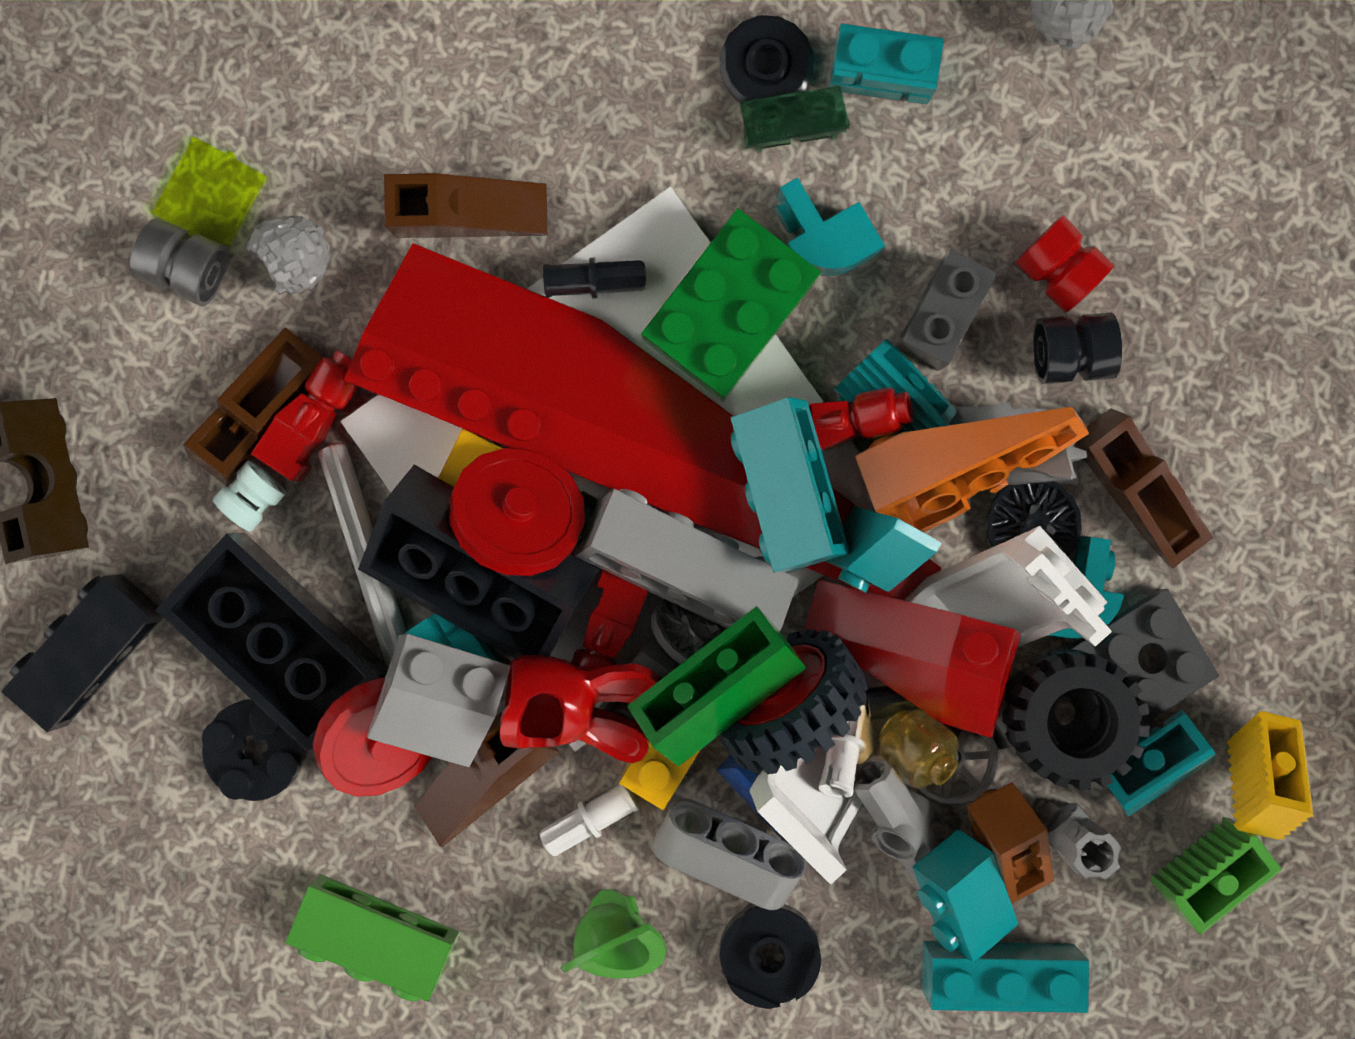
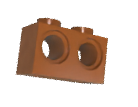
[967,782,1054,904]

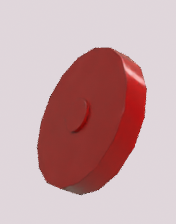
[449,448,585,576]
[313,678,432,797]

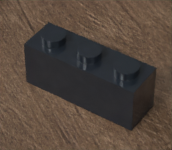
[1,574,163,732]

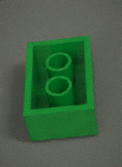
[641,208,821,402]

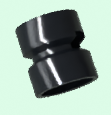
[1033,312,1122,384]

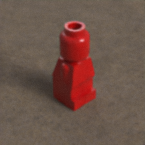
[251,350,359,481]
[809,387,914,450]
[571,570,649,707]

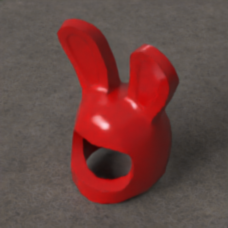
[500,655,661,763]

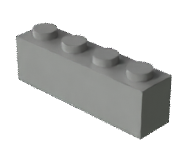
[575,489,799,631]

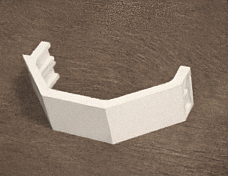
[749,526,1112,885]

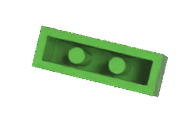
[285,874,459,1002]

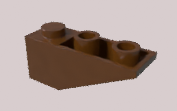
[384,173,548,238]
[414,711,559,847]

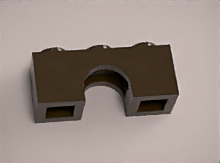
[0,398,89,564]

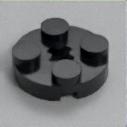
[202,699,307,801]
[719,903,821,1009]

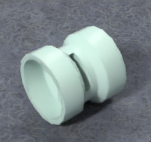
[212,460,287,532]

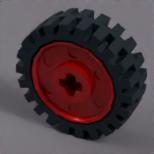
[718,629,868,774]

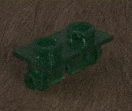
[740,86,850,152]

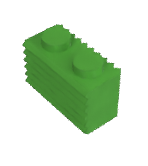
[1150,817,1282,935]

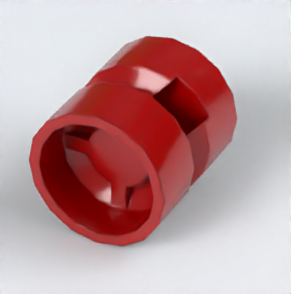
[1014,215,1114,313]

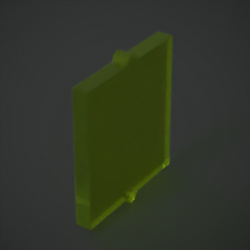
[151,136,268,250]

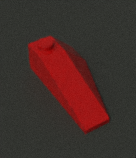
[804,579,1021,738]

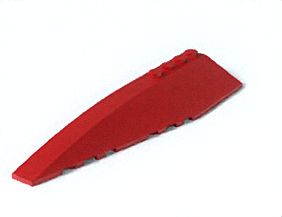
[344,243,942,600]

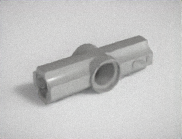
[854,755,941,889]
[1037,801,1122,880]

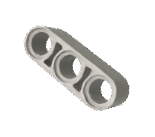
[652,799,806,910]

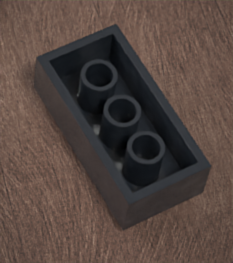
[358,464,599,659]
[156,533,388,753]

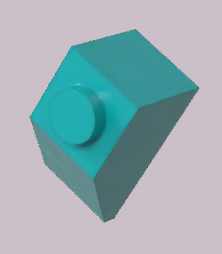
[826,506,942,593]

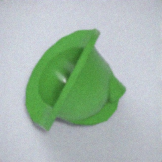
[560,889,667,979]

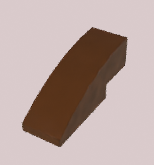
[183,327,324,486]
[1075,408,1213,568]

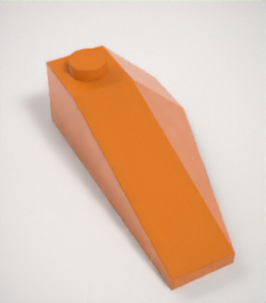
[855,407,1089,532]

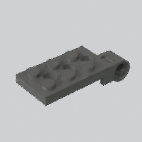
[993,589,1219,750]

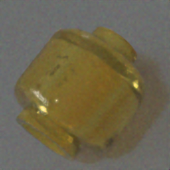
[879,709,959,789]

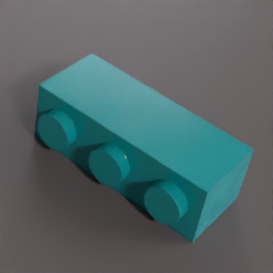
[730,397,850,573]
[922,941,1089,1013]

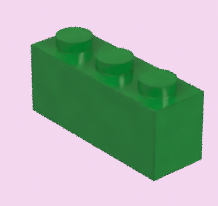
[627,606,806,766]

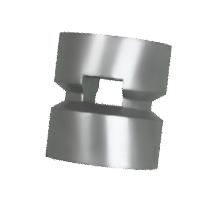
[130,217,229,307]

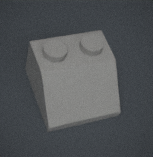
[366,634,511,767]

